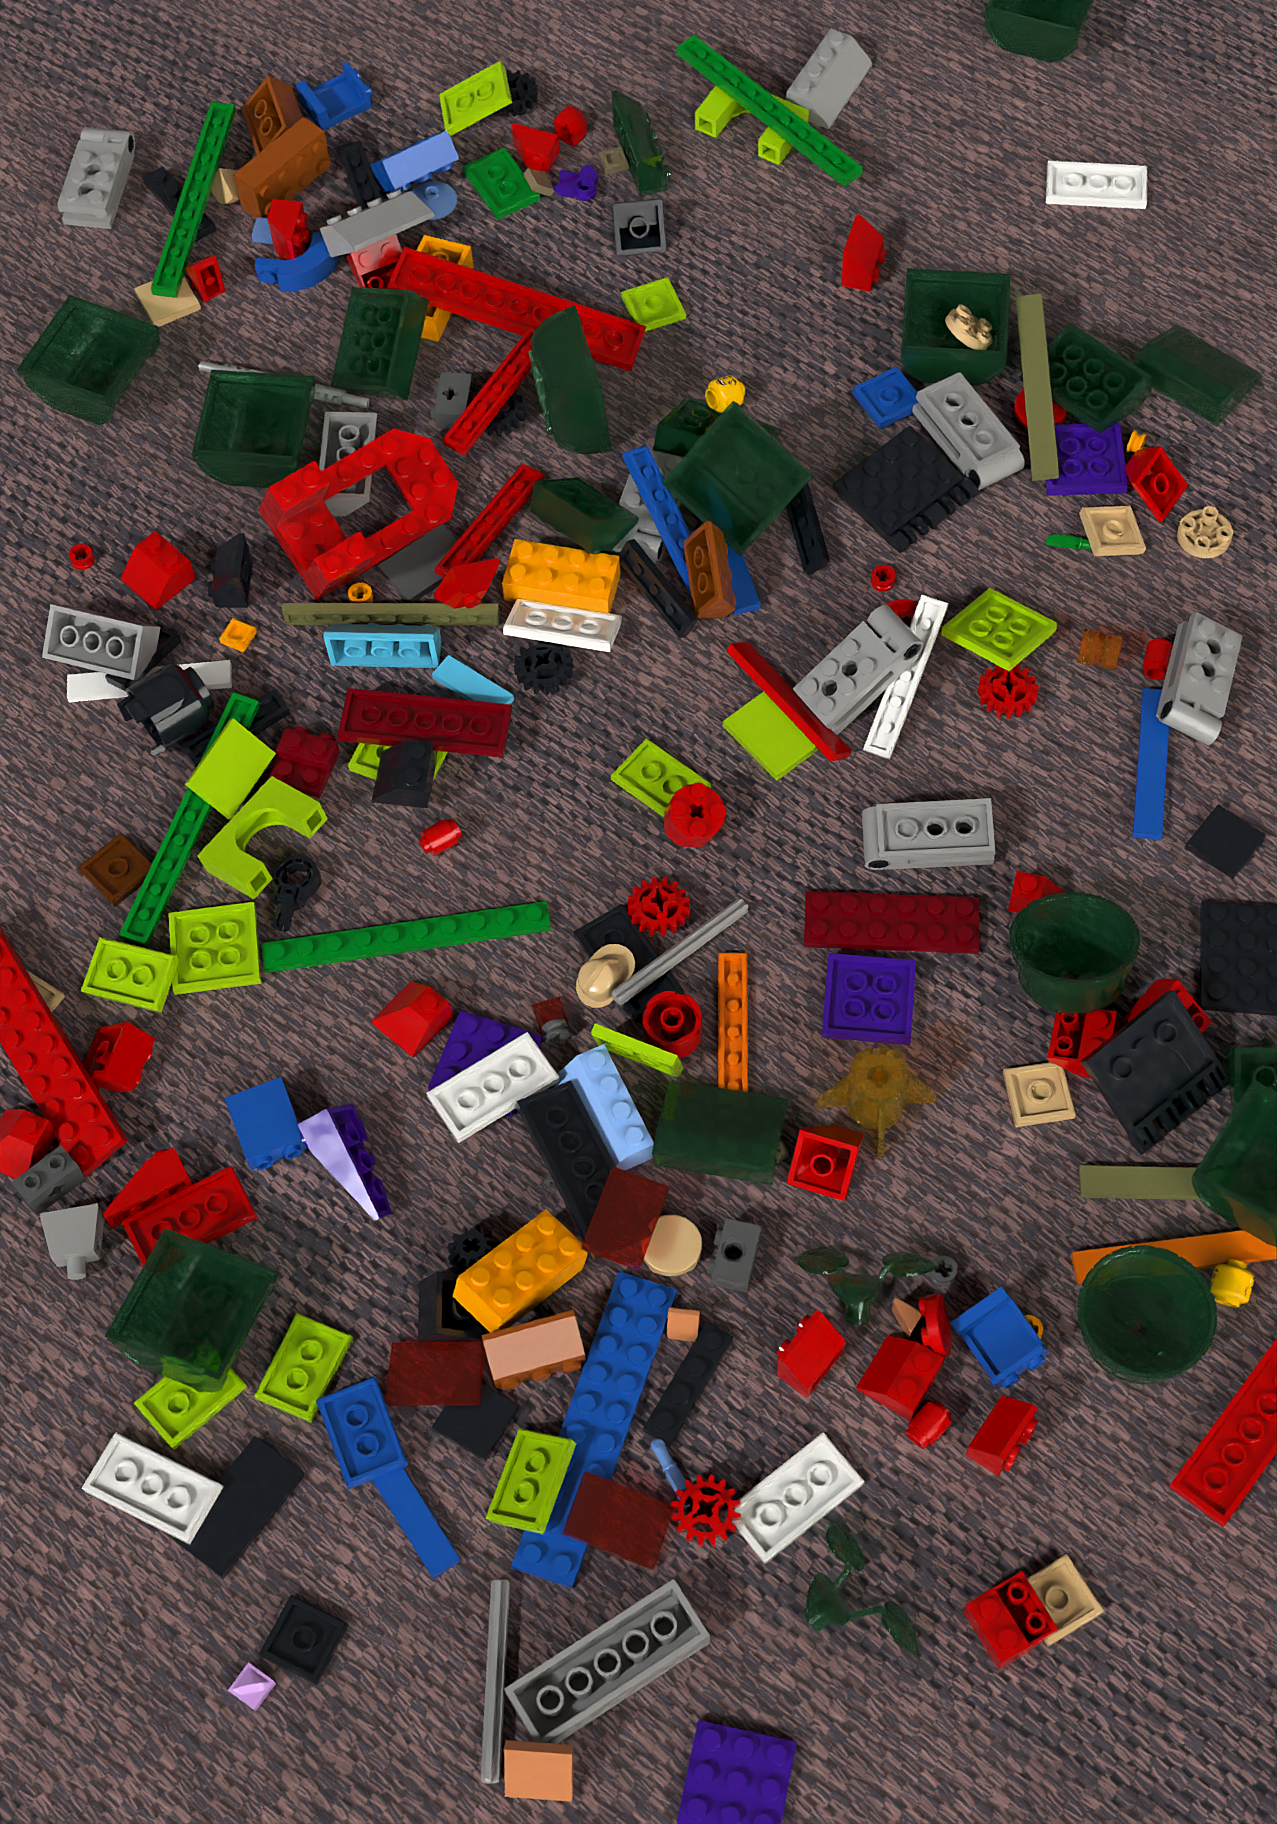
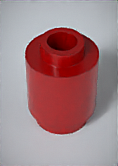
[1142,637,1173,680]
[418,818,463,856]
[905,1401,952,1450]

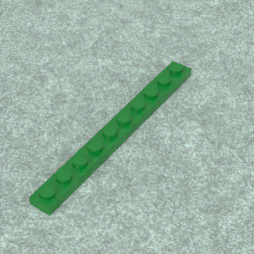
[676,35,863,187]
[151,102,236,298]
[119,692,260,948]
[261,901,551,973]

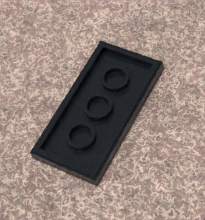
[573,904,684,1023]
[173,1436,305,1579]

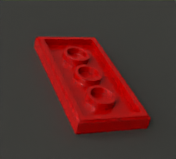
[121,1166,258,1274]

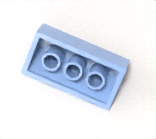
[554,1044,655,1173]

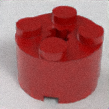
[664,782,727,848]
[643,991,702,1058]

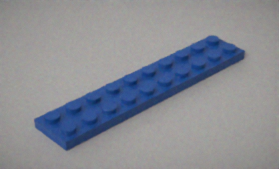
[511,1271,677,1589]

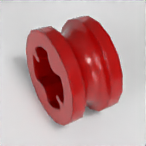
[69,544,95,570]
[871,565,896,592]

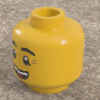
[705,375,745,413]
[1209,1259,1255,1308]

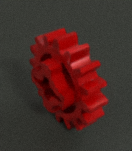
[977,663,1039,719]
[627,877,690,937]
[671,1474,741,1547]

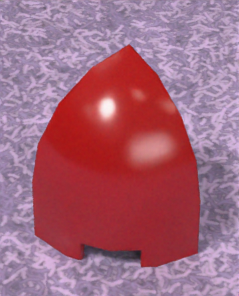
[554,105,588,147]

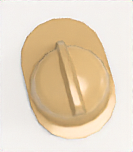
[576,944,635,1008]

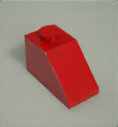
[511,123,560,173]
[185,255,226,302]
[1008,870,1070,923]

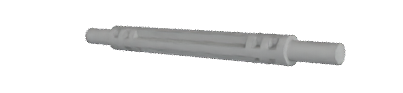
[199,361,370,409]

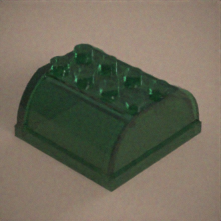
[984,0,1094,62]
[901,268,1011,386]
[17,295,160,425]
[528,306,612,454]
[192,370,316,488]
[662,401,814,557]
[1191,1079,1277,1247]
[105,1228,278,1392]

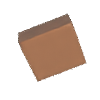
[892,1298,922,1340]
[667,1307,700,1342]

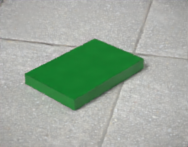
[462,147,540,220]

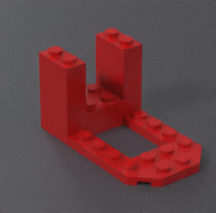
[258,428,458,601]

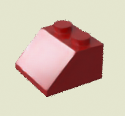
[841,214,887,292]
[121,531,196,611]
[82,1022,156,1093]
[856,1335,944,1421]

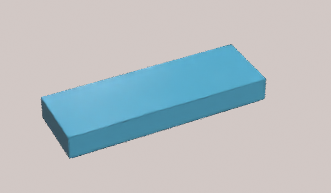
[432,655,514,704]

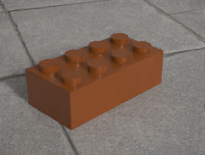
[233,117,331,218]

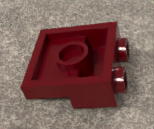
[267,726,340,798]

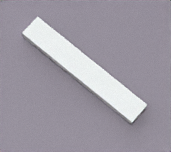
[863,595,948,760]
[67,660,232,702]

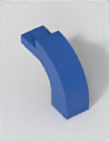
[255,232,340,292]

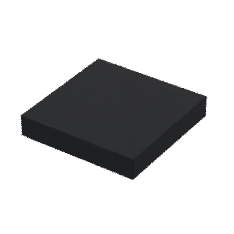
[1185,804,1266,879]
[431,1374,519,1462]
[258,1595,349,1686]

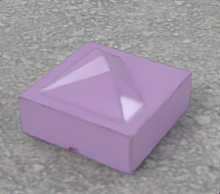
[228,1662,276,1711]

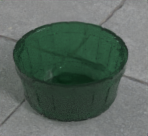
[1009,892,1140,1015]
[1077,1245,1217,1385]

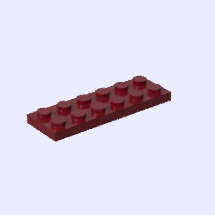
[338,688,512,758]
[804,891,979,954]

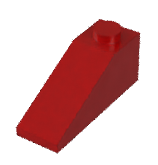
[103,1147,193,1229]

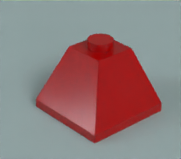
[1124,446,1188,522]
[433,558,500,609]
[370,981,453,1058]
[0,1109,55,1179]
[786,1125,864,1201]

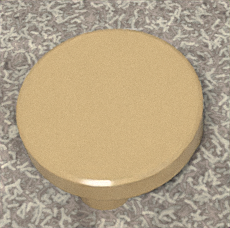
[945,304,992,351]
[1177,506,1233,558]
[641,1214,702,1276]

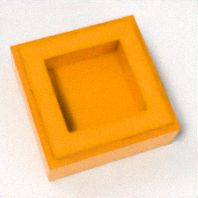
[219,618,257,653]

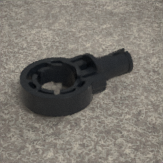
[271,855,321,932]

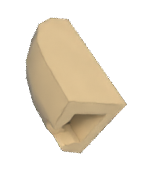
[211,168,240,205]

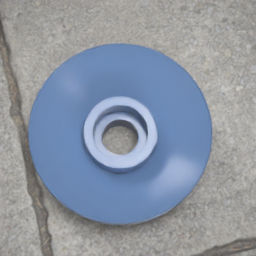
[412,181,457,220]

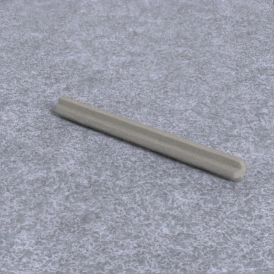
[611,898,749,1005]
[481,1579,510,1784]

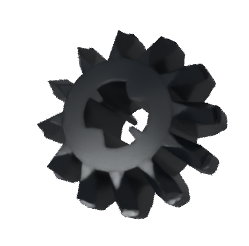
[447,1224,499,1275]

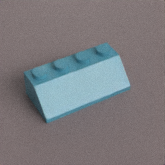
[323,623,442,668]

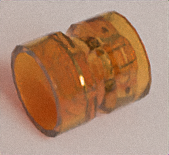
[1077,628,1123,671]

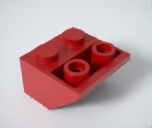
[267,199,312,260]
[346,234,402,300]
[1122,979,1212,1033]
[1047,1005,1120,1078]
[776,1310,846,1398]
[965,1395,1039,1476]
[963,1571,1059,1670]

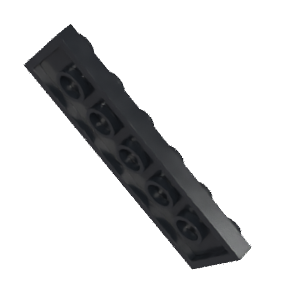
[516,1080,651,1261]

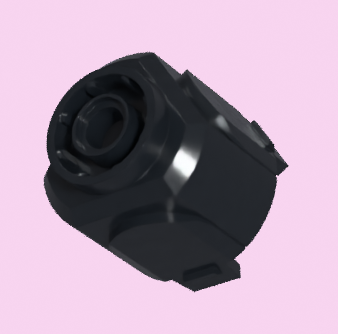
[117,663,215,756]

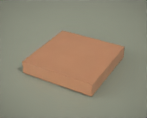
[504,1740,573,1802]

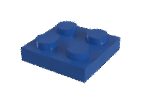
[852,366,919,429]

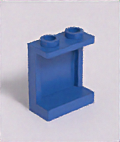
[296,62,373,130]
[225,1077,308,1170]
[950,1286,1050,1389]

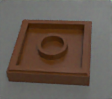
[78,833,152,907]

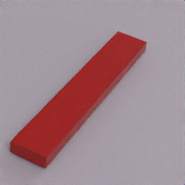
[442,326,552,456]
[435,463,544,578]
[726,641,852,762]

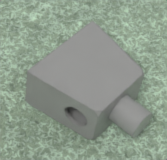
[40,1203,104,1280]

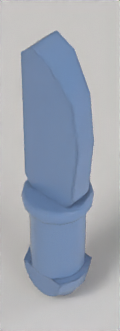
[651,1438,691,1506]

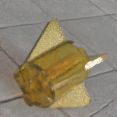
[816,1044,936,1159]

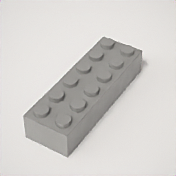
[504,1579,710,1744]

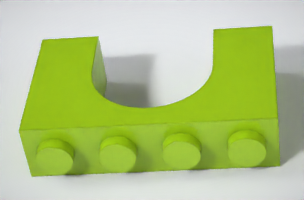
[695,86,809,165]
[197,776,328,899]

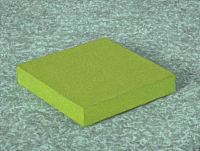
[621,277,686,332]

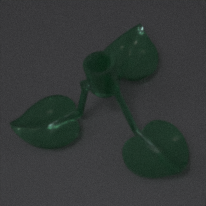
[795,1248,937,1325]
[804,1520,918,1656]

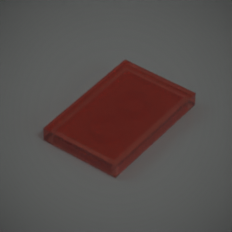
[581,1166,670,1271]
[385,1341,485,1406]
[562,1472,674,1570]

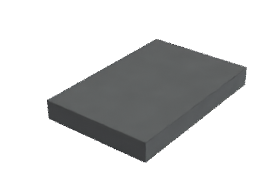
[378,524,457,603]

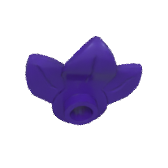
[553,165,598,201]

